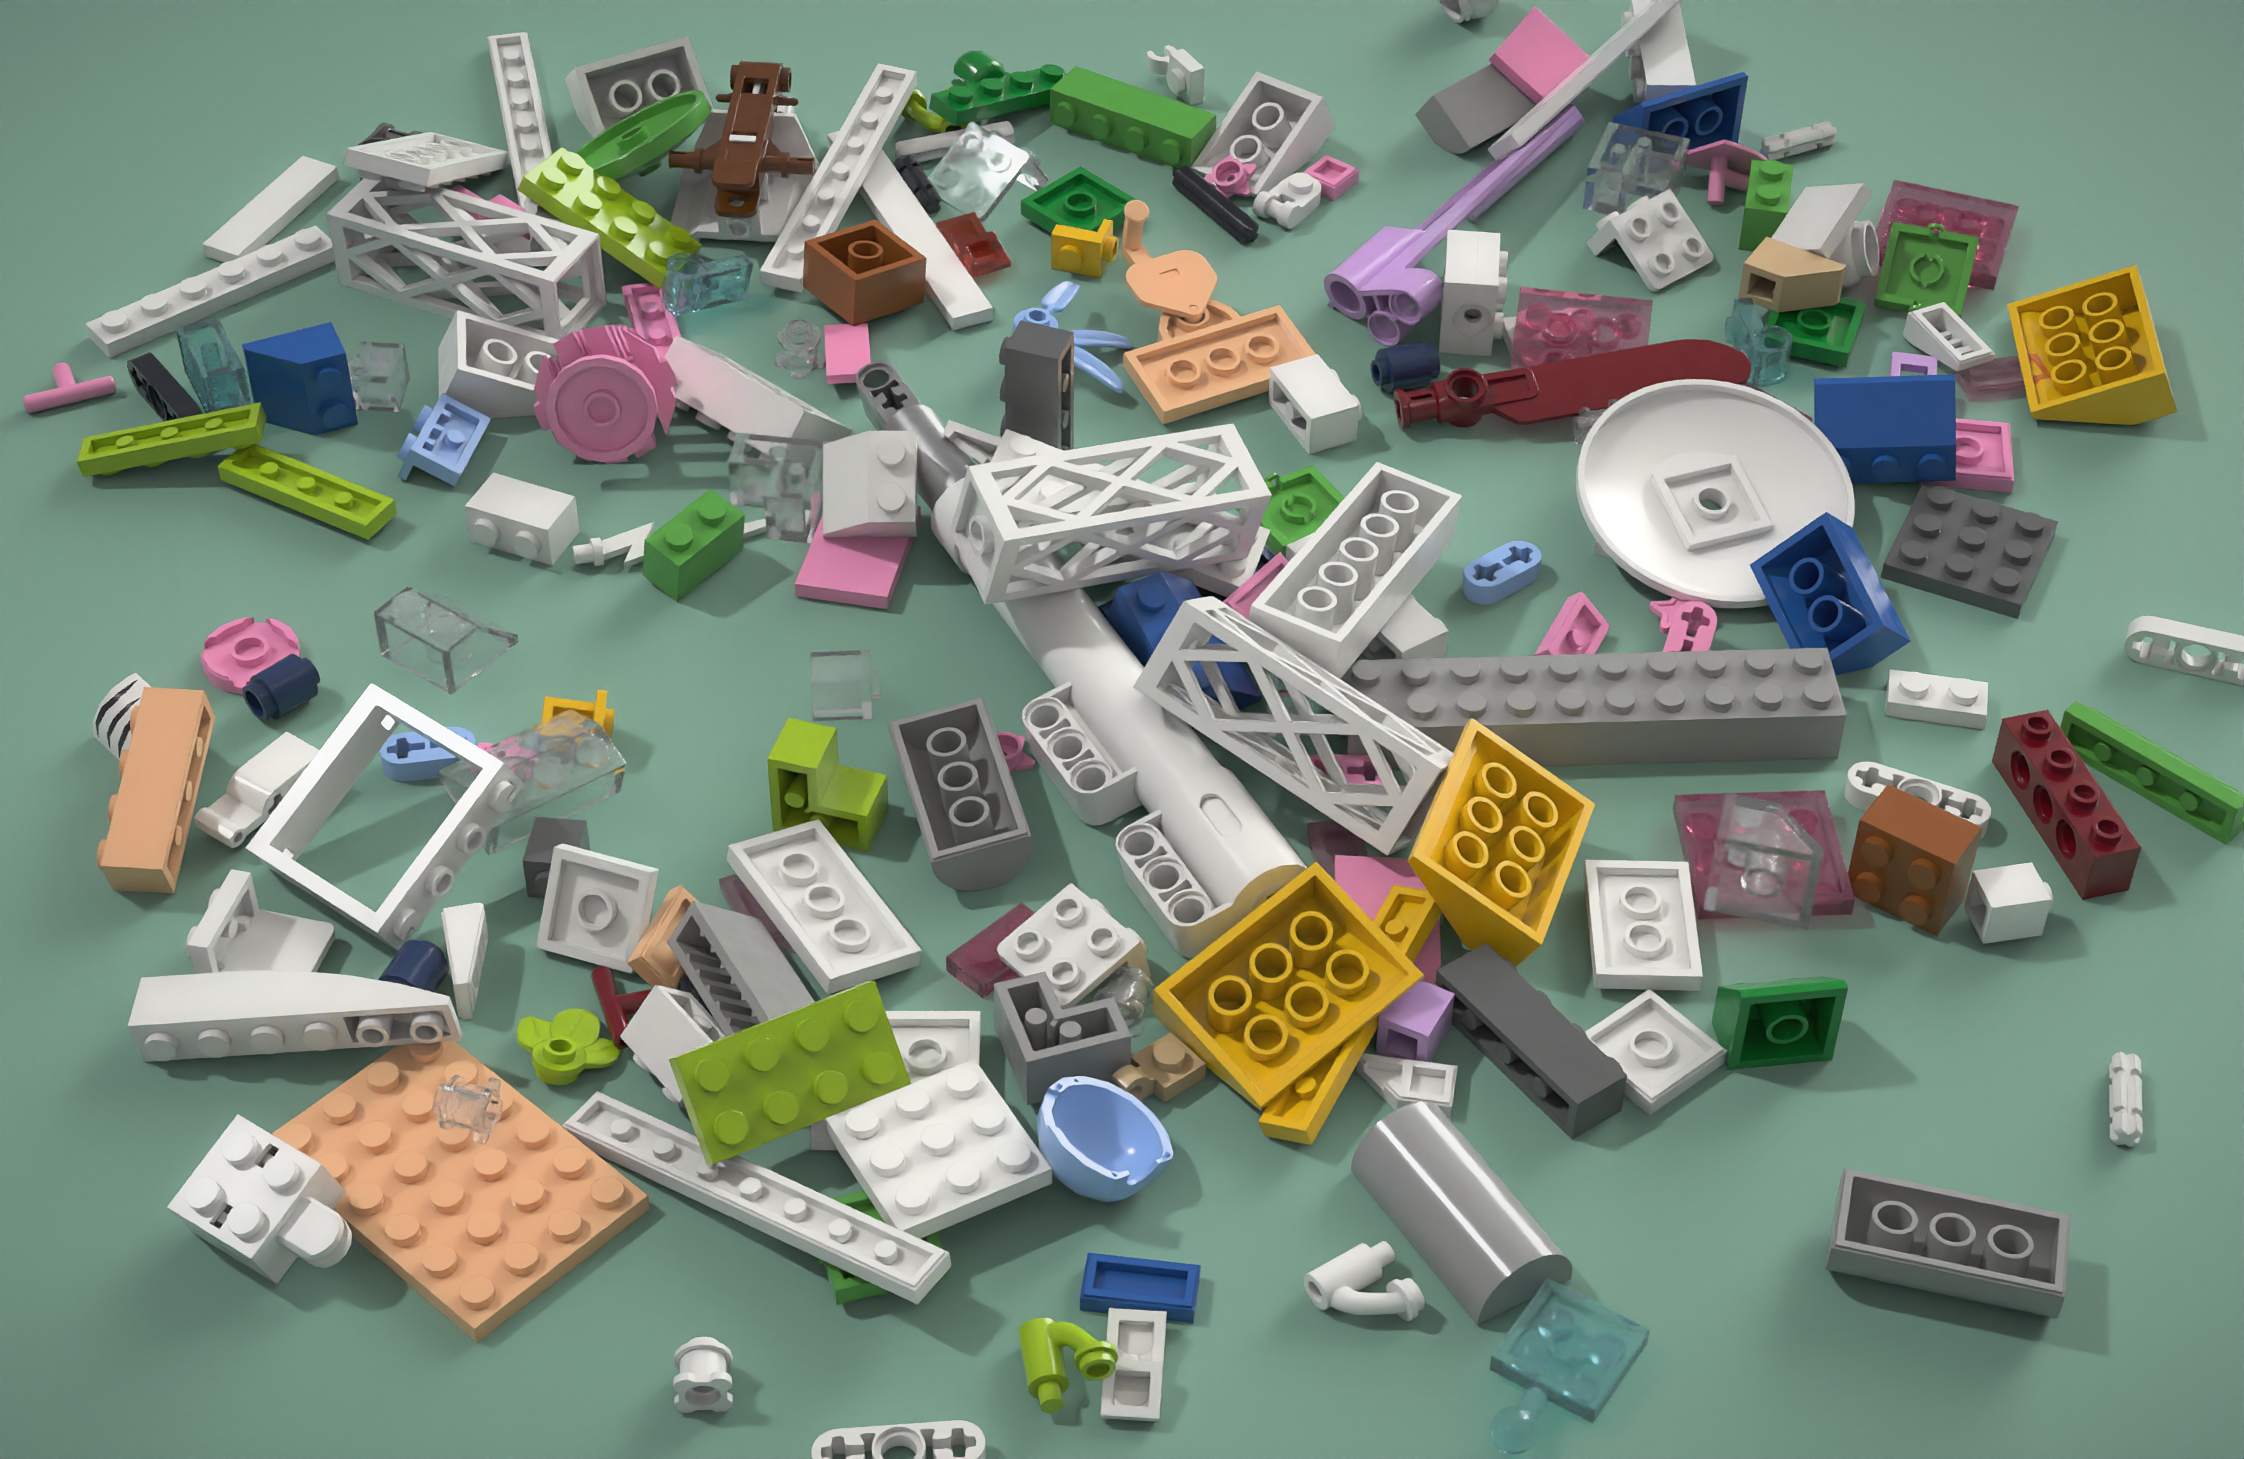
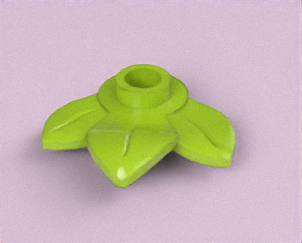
[516,1008,622,1085]

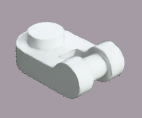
[1252,173,1321,229]

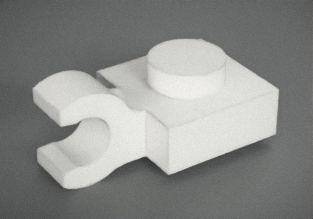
[1147,45,1204,106]

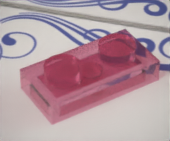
[946,903,1035,999]

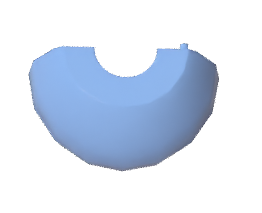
[1037,1076,1173,1203]

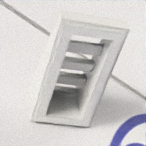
[1903,302,1995,371]
[441,903,489,1021]

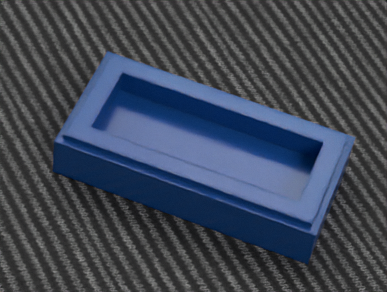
[1080,1253,1201,1323]

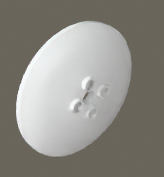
[1576,379,1855,609]

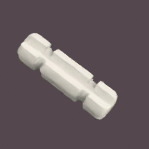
[1760,121,1837,160]
[2109,1052,2143,1147]

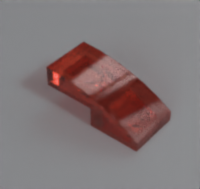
[936,212,1011,278]

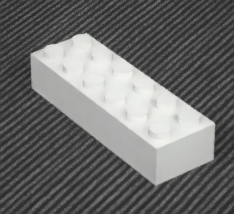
[1249,462,1463,679]

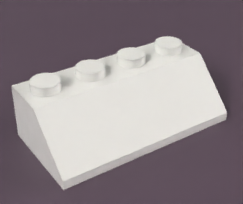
[664,335,853,469]

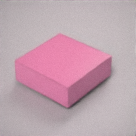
[1302,155,1359,201]

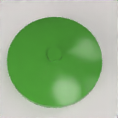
[574,90,712,182]

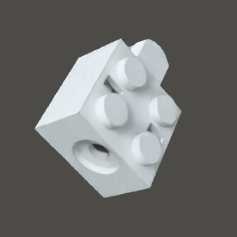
[1439,230,1508,356]
[167,1114,352,1284]

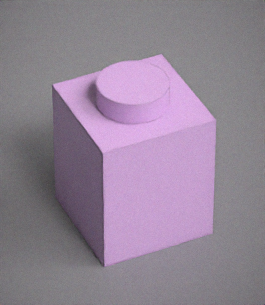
[1376,981,1455,1062]

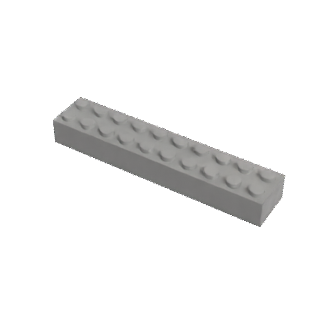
[1341,648,1847,771]

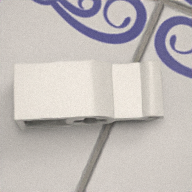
[194,731,320,848]

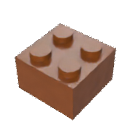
[803,219,927,326]
[1844,784,1983,936]

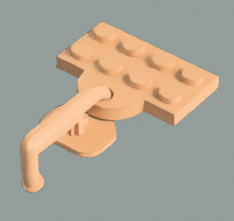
[1121,200,1316,424]

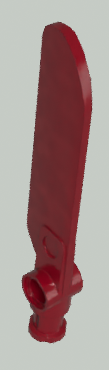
[1394,339,1751,429]

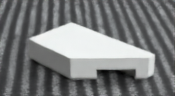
[1356,1053,1457,1119]

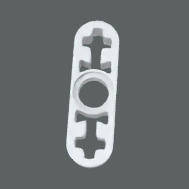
[2125,616,2244,686]
[1844,762,1991,839]
[811,1420,986,1459]

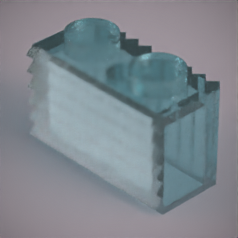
[176,318,251,413]

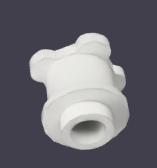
[673,1337,733,1413]

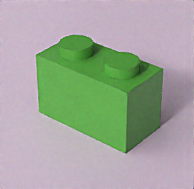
[1739,160,1794,251]
[643,489,745,602]

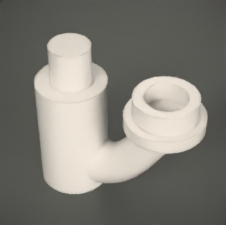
[1303,1241,1425,1321]

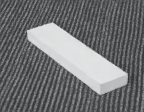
[202,156,339,262]

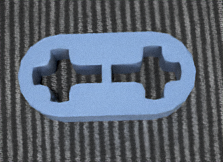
[1462,541,1542,605]
[379,727,476,782]

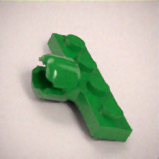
[929,51,1066,126]

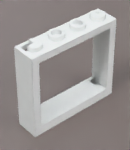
[246,683,524,951]

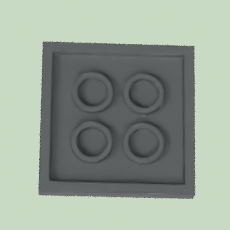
[1881,482,2058,619]

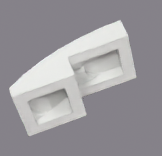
[1100,1308,1167,1422]

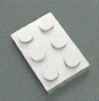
[1583,860,1703,991]

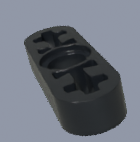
[127,352,202,421]

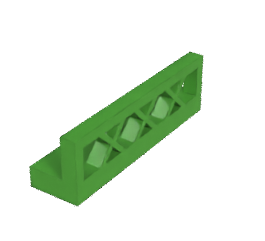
[2060,701,2244,845]

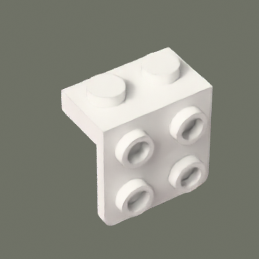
[1586,189,1713,292]
[185,869,335,974]
[997,883,1151,1010]

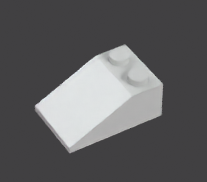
[1191,71,1336,198]
[438,310,558,419]

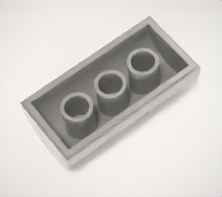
[887,697,1033,891]
[1351,1101,1572,1325]
[1825,1168,2071,1318]

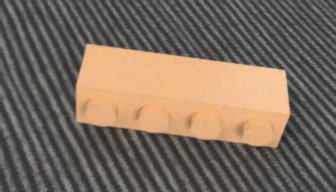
[97,687,215,894]

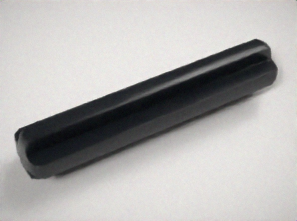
[1172,165,1259,244]

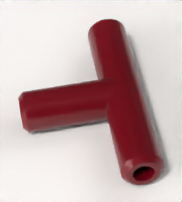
[591,966,652,1049]

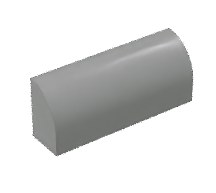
[1415,64,1536,154]
[667,901,814,1036]

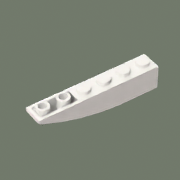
[128,970,463,1062]

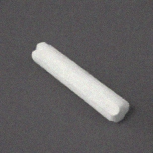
[895,121,1014,163]

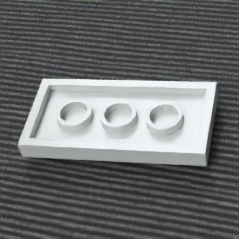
[726,819,922,994]

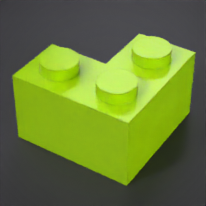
[767,718,889,852]

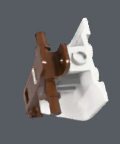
[668,61,819,242]

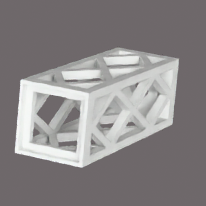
[327,176,607,340]
[950,424,1272,605]
[1133,596,1453,856]

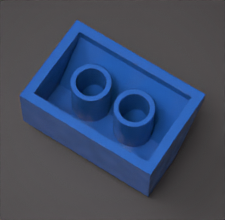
[1608,72,1748,177]
[1814,374,1956,484]
[1750,512,1911,675]
[1107,572,1262,729]

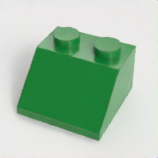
[1712,976,1848,1070]

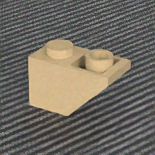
[1738,237,1846,312]

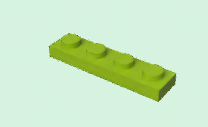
[77,402,267,477]
[218,444,397,540]

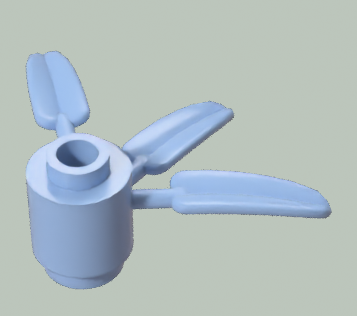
[1011,281,1132,394]

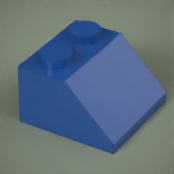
[242,322,358,436]

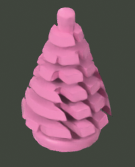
[533,324,677,464]

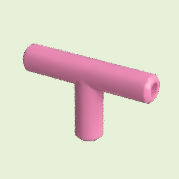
[23,363,116,413]

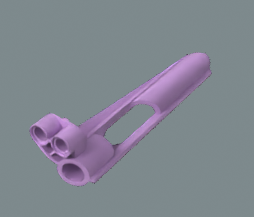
[1324,104,1584,347]

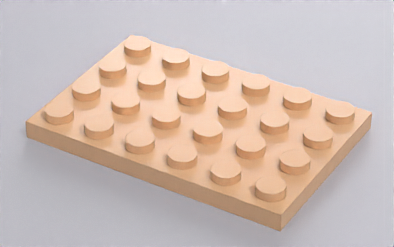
[272,1041,650,1343]

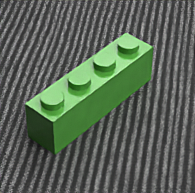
[1050,66,1216,169]

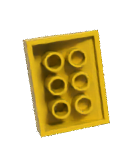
[2007,264,2177,425]
[1407,718,1595,968]
[1153,862,1424,1111]

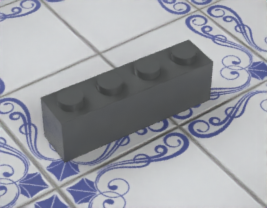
[999,320,1074,451]
[1435,943,1627,1140]

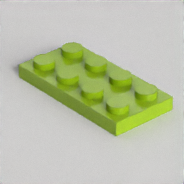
[517,147,702,289]
[669,981,911,1165]

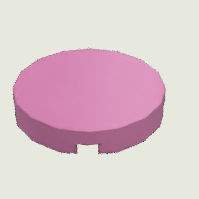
[201,617,300,695]

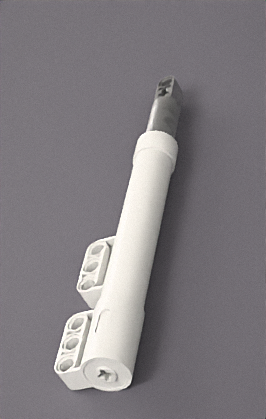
[855,361,1307,958]

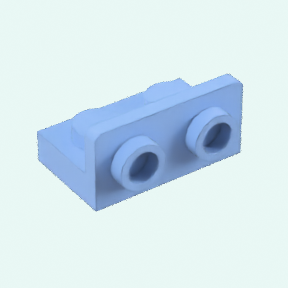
[397,393,491,487]

